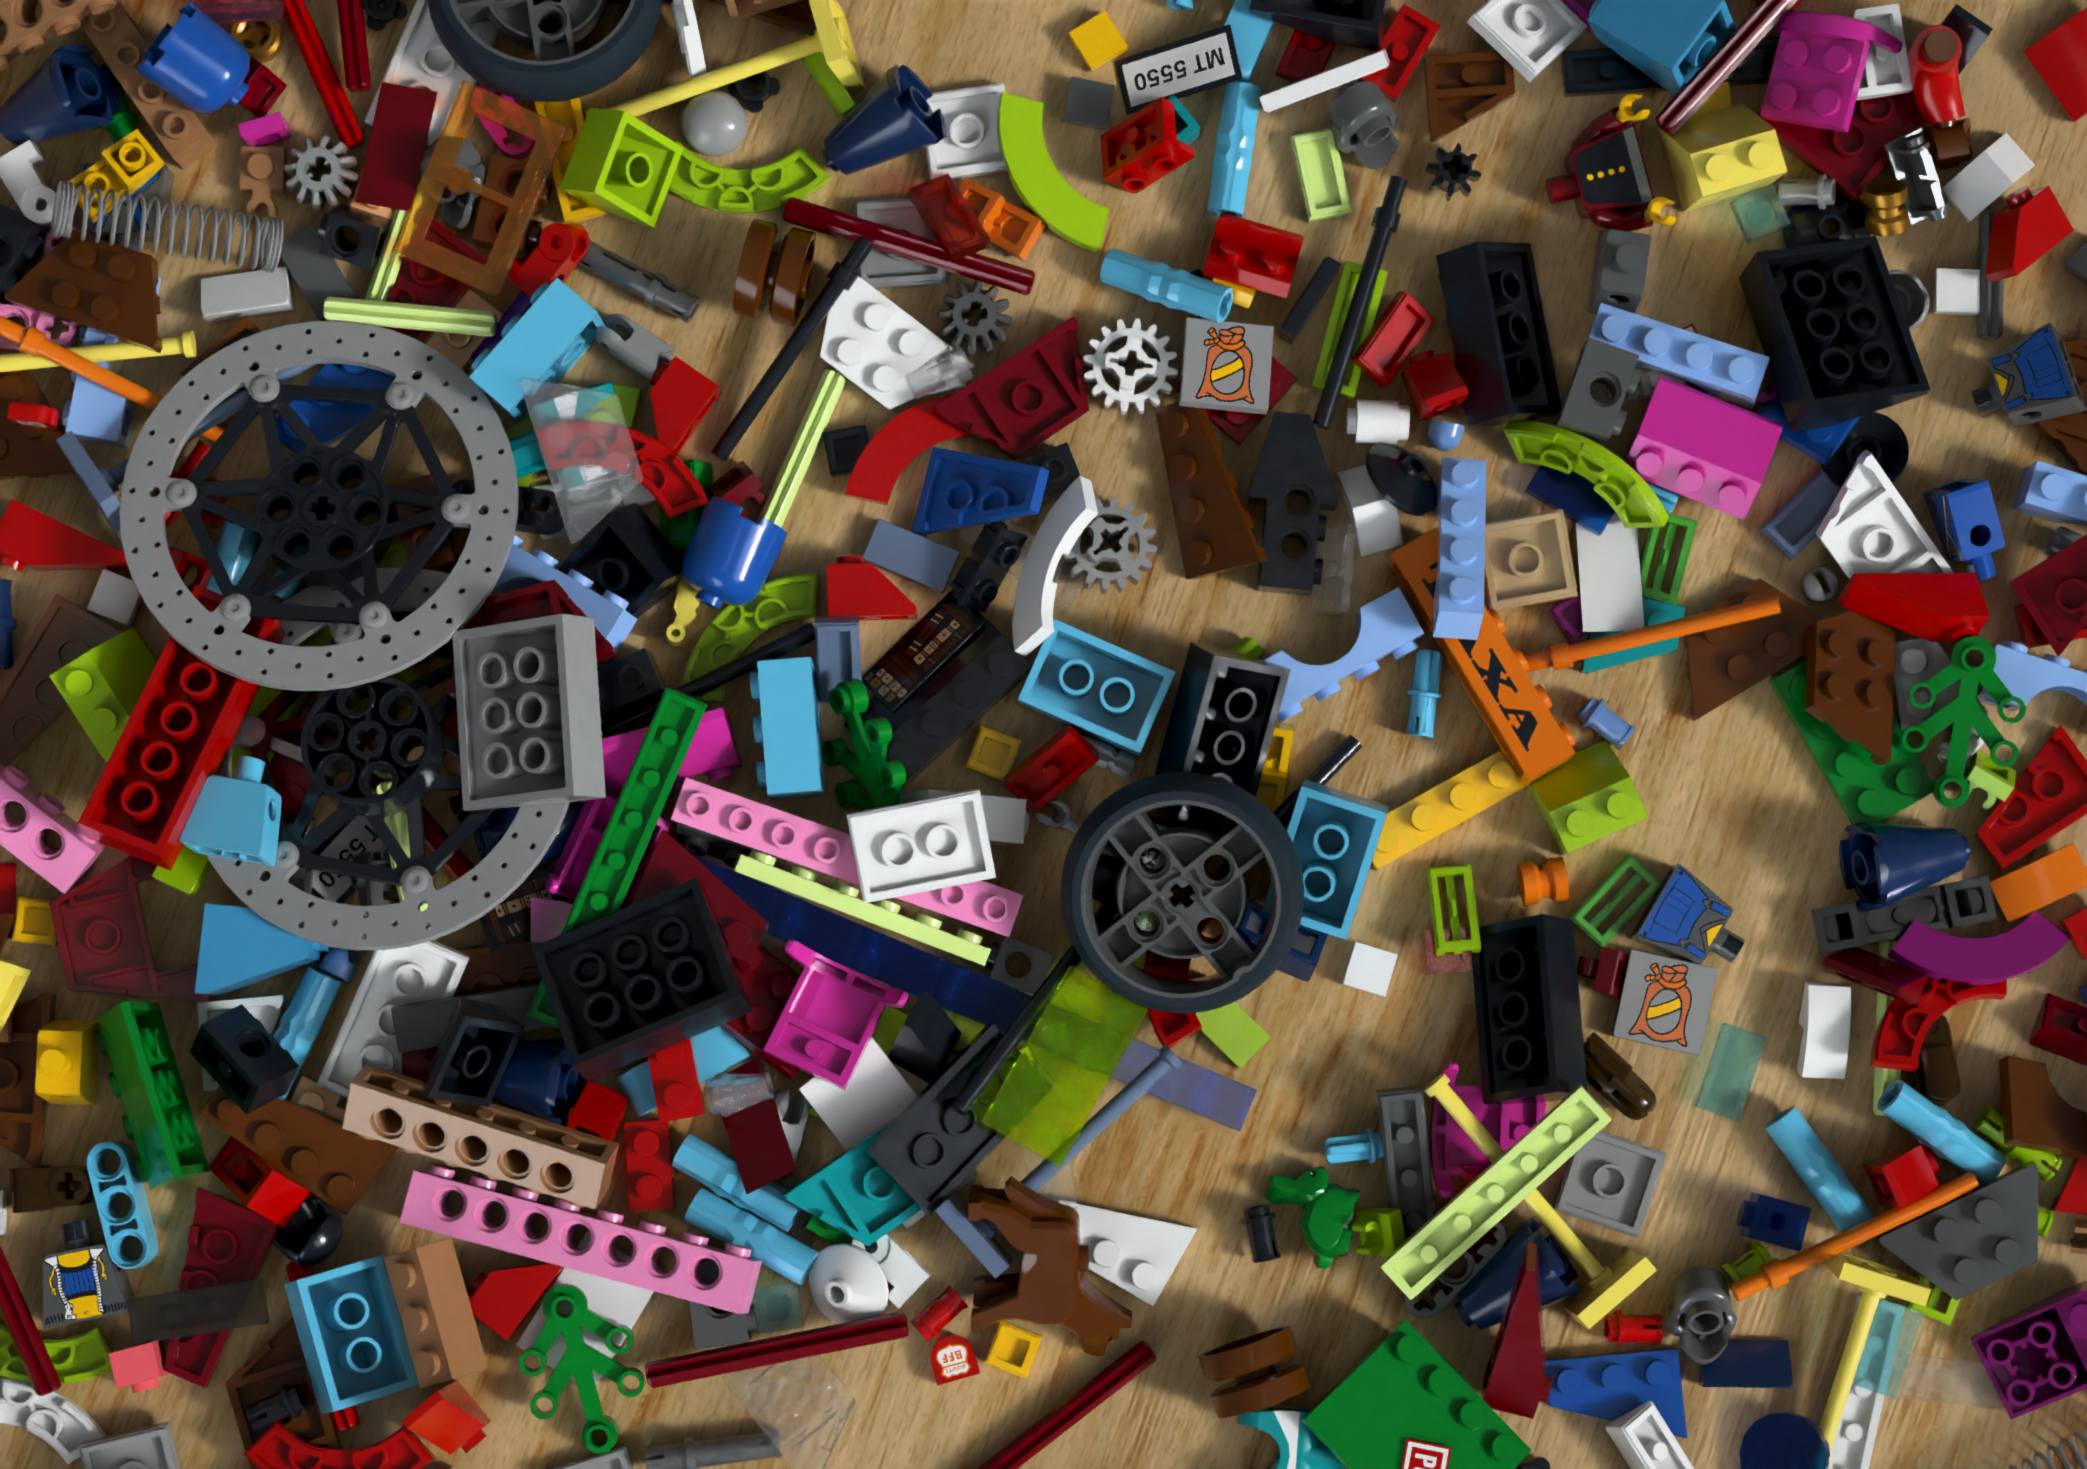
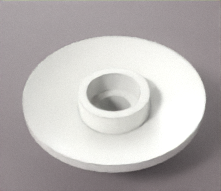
[809,1243,889,1324]

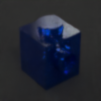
[1737,1192,1811,1252]

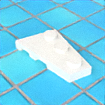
[1059,1200,1197,1306]

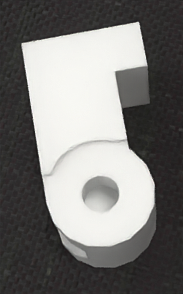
[0,140,56,230]
[852,1233,932,1308]

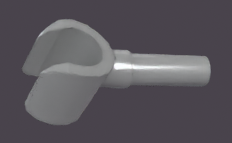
[1036,799,1081,834]

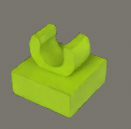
[1966,749,2016,810]
[1352,1207,1406,1256]

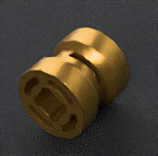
[231,9,282,63]
[1863,178,1909,236]

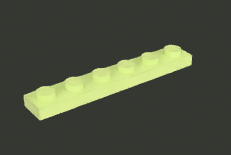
[733,849,991,966]
[1380,1084,1612,1300]

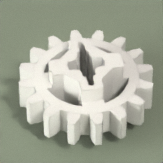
[1083,318,1178,415]

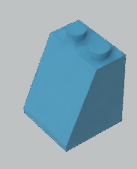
[1587,0,1736,96]
[195,903,332,995]

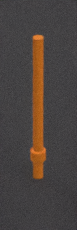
[0,315,234,451]
[1524,596,1781,673]
[1730,1172,1979,1301]

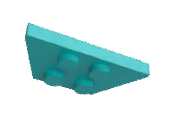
[782,1113,921,1246]

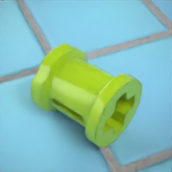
[1720,1241,1773,1299]

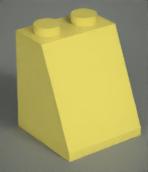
[1659,103,1788,212]

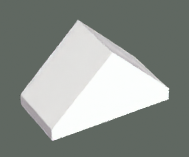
[1942,133,2035,223]
[1337,465,1403,557]

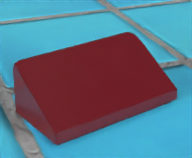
[1823,947,1928,1005]
[2030,993,2087,1066]

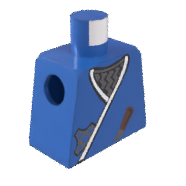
[1923,479,2005,581]

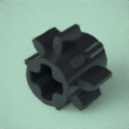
[1425,143,1481,201]

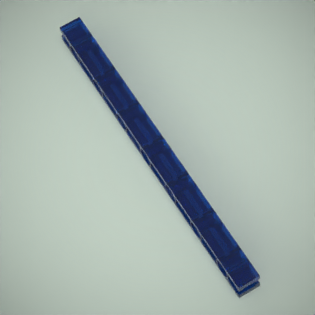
[692,854,1257,1131]

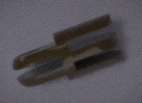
[1913,1015,1961,1107]
[1584,1032,1656,1120]

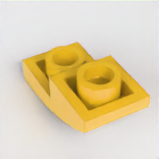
[68,129,164,223]

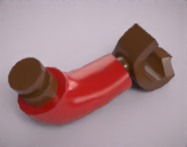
[1908,25,1973,170]

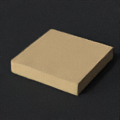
[1485,509,1579,611]

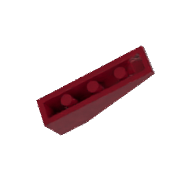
[1481,1242,1552,1419]

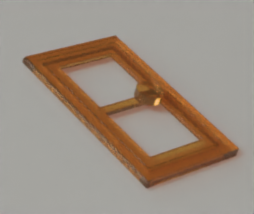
[392,80,568,298]

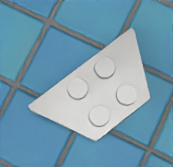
[820,262,974,411]
[1816,449,1954,581]

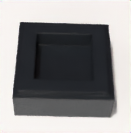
[823,425,869,477]

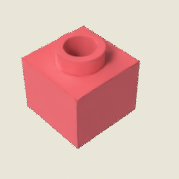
[108,1339,170,1393]

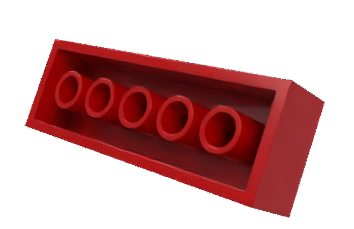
[78,584,285,871]

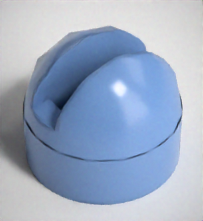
[1428,418,1465,451]
[318,948,358,983]

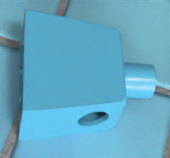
[179,756,282,867]

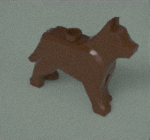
[968,1176,1132,1357]

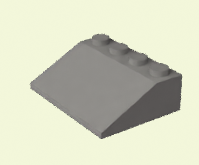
[452,614,606,811]

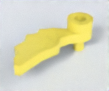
[665,578,700,646]

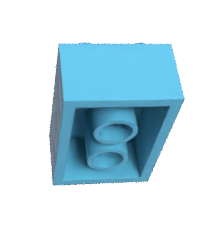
[469,278,606,423]
[1018,619,1176,757]
[750,657,826,800]
[1261,779,1389,940]
[284,1255,419,1415]

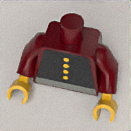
[1545,94,1676,232]

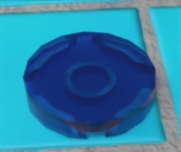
[1739,1412,1830,1469]

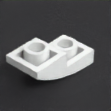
[1797,981,1851,1079]

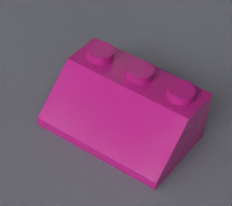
[1623,375,1783,520]
[602,708,742,798]

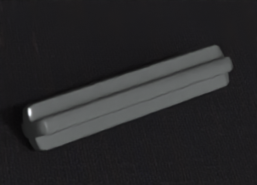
[1977,210,2004,340]

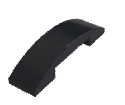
[1811,876,1997,954]

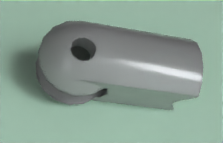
[595,313,674,381]
[772,1086,810,1166]

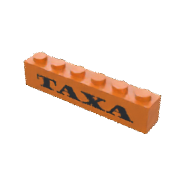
[1387,527,1575,786]

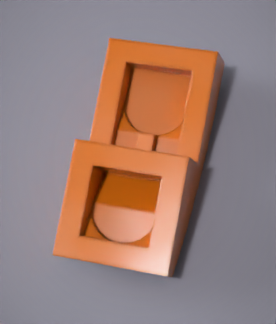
[944,177,1046,261]
[1990,842,2087,922]

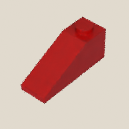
[0,499,129,572]
[1838,573,1990,644]
[402,1380,491,1455]

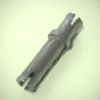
[578,239,701,323]
[644,1429,782,1469]

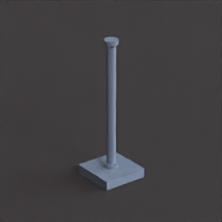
[56,364,315,542]
[935,1044,1183,1279]

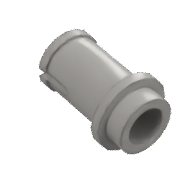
[1778,174,1836,209]

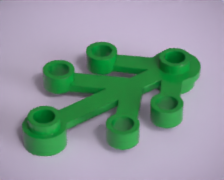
[1900,636,2026,808]
[822,679,906,811]
[519,1284,645,1454]

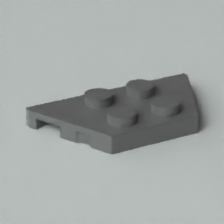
[1876,1161,2038,1300]

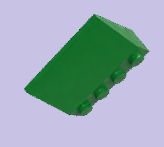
[96,1001,210,1189]
[1301,1319,1531,1469]

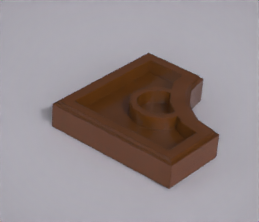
[1999,1056,2087,1159]

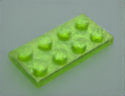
[981,965,1148,1167]

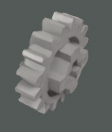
[1062,497,1157,594]

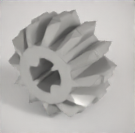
[284,136,360,211]

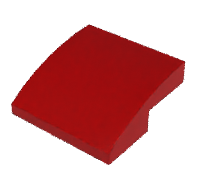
[2023,8,2087,122]

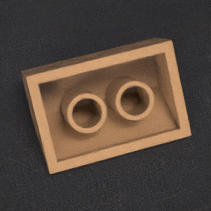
[383,1237,488,1389]

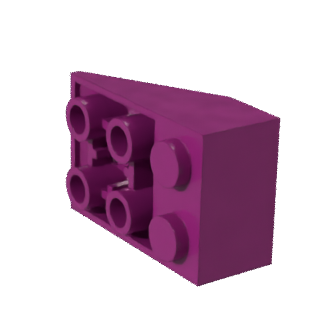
[1971,1280,2087,1419]

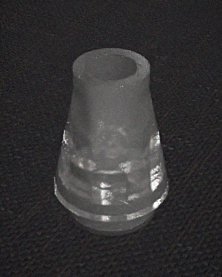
[906,346,975,399]
[705,1072,774,1118]

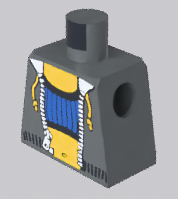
[43,1219,138,1329]

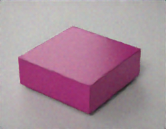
[238,112,292,147]

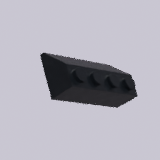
[1436,242,1561,426]
[844,608,1032,789]
[1146,642,1290,835]
[1471,914,1588,1105]

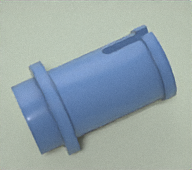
[1576,696,1635,750]

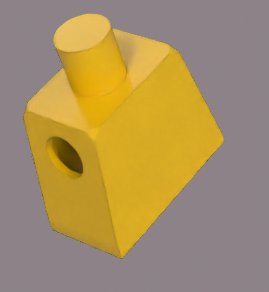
[35,1020,100,1105]

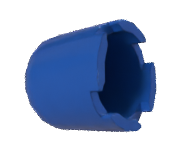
[135,1,250,114]
[681,497,788,610]

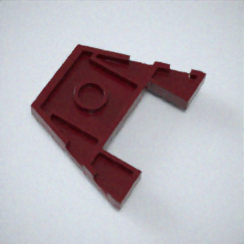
[49,855,211,1003]

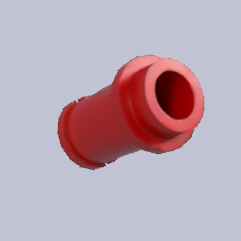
[910,1285,969,1341]
[1604,1310,1663,1346]

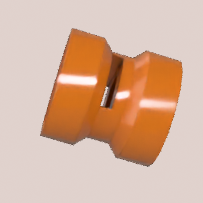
[1517,857,1569,906]

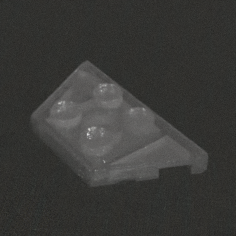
[519,377,644,544]
[720,1330,856,1469]

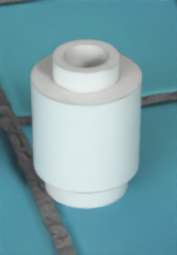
[1346,399,1410,444]

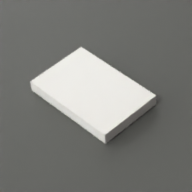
[846,788,996,903]
[516,1230,655,1386]

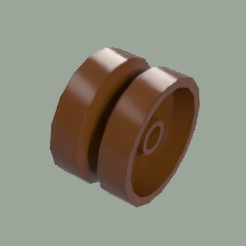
[733,219,816,327]
[1198,1326,1311,1418]

